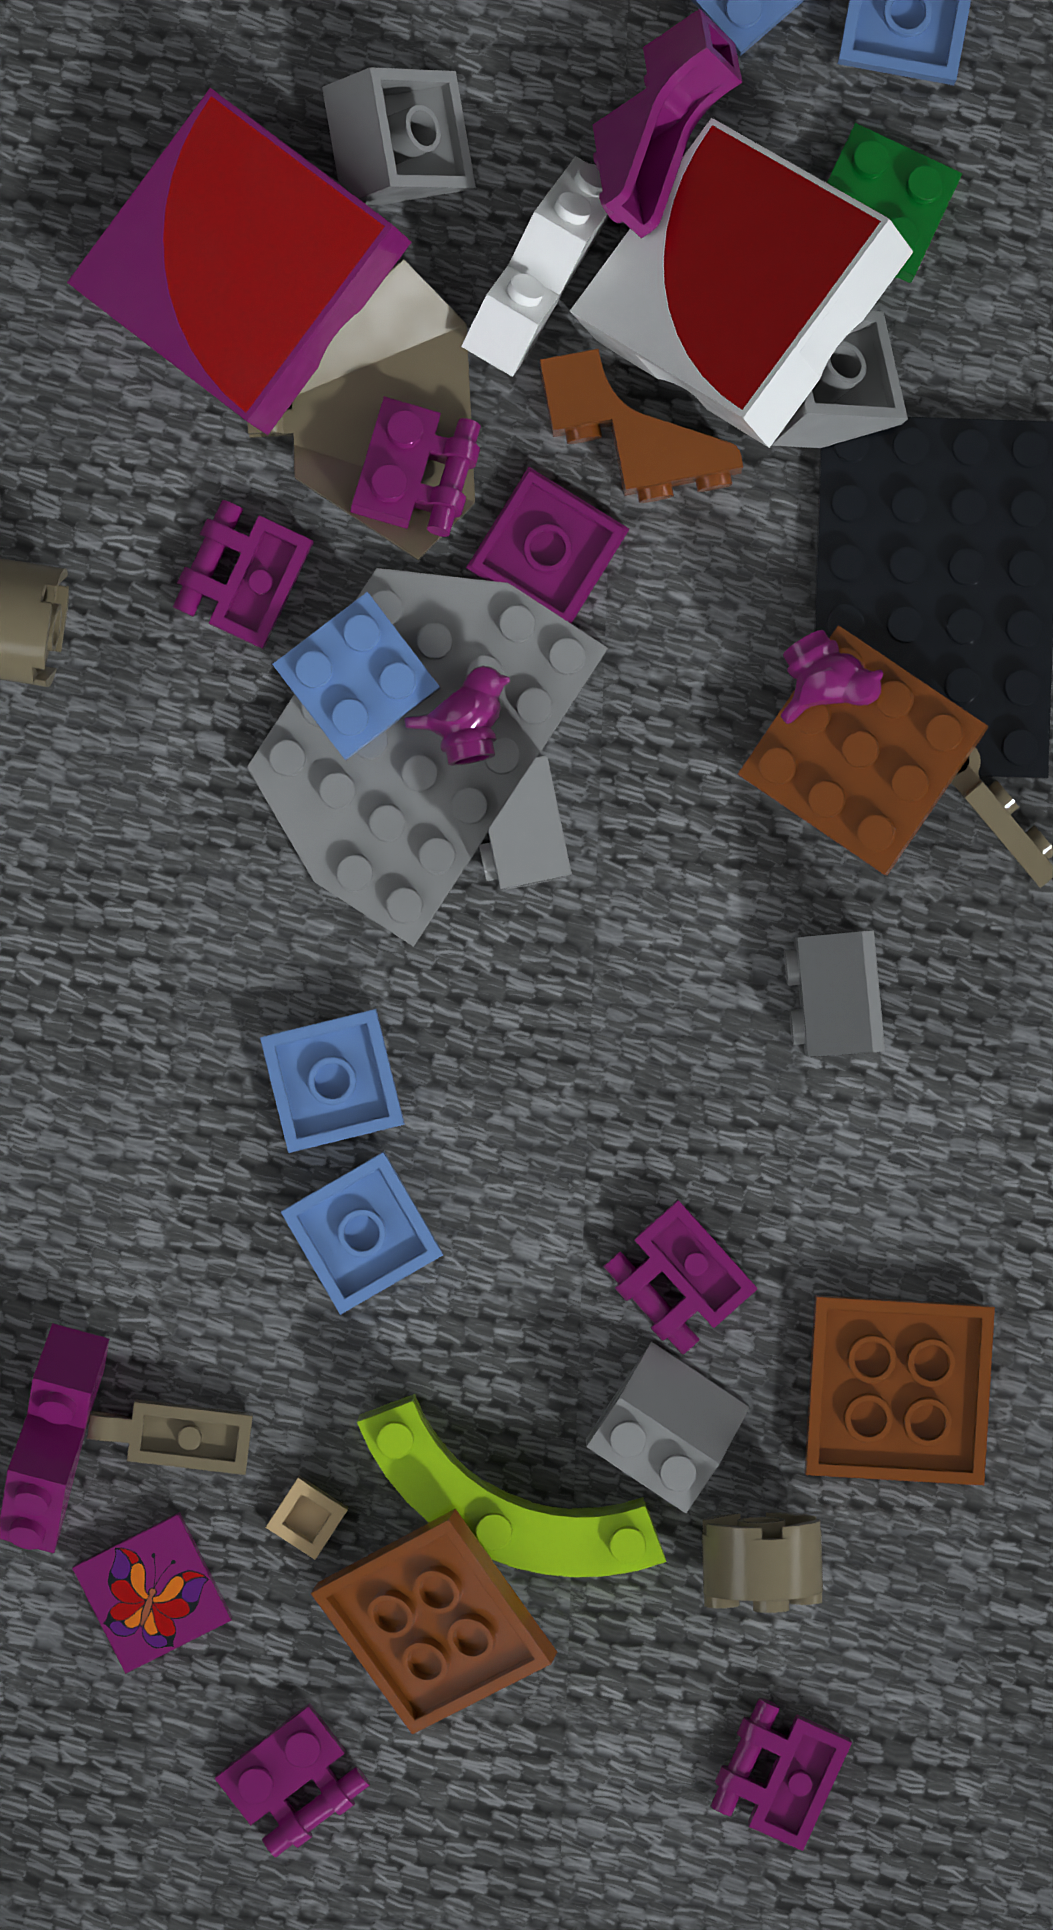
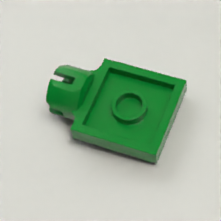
[827,123,963,284]

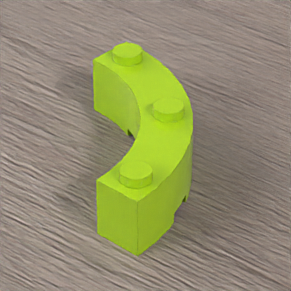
[357,1394,666,1577]

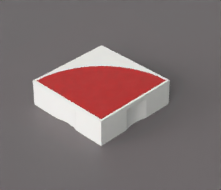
[570,118,913,448]

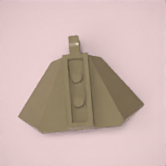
[247,259,475,560]

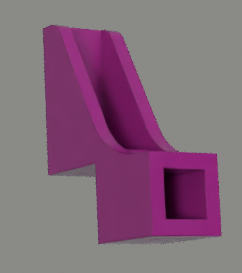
[593,9,742,238]
[0,1323,110,1553]

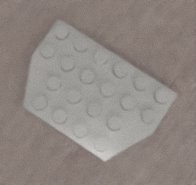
[247,568,608,947]

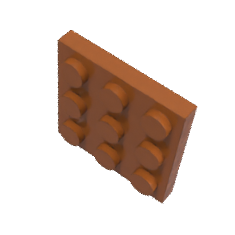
[738,625,989,875]
[804,1295,995,1486]
[311,1509,558,1734]

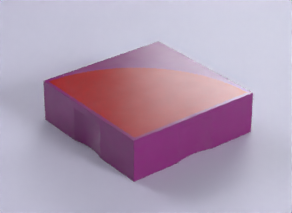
[67,88,412,435]

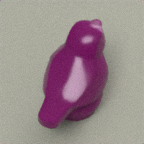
[781,630,883,724]
[405,666,510,766]

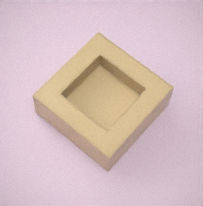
[266,1476,348,1560]

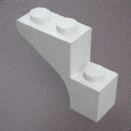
[461,156,609,377]

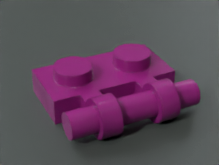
[350,396,481,537]
[172,499,314,650]
[603,1199,758,1355]
[710,1698,852,1851]
[214,1703,370,1858]

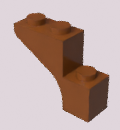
[540,348,743,503]

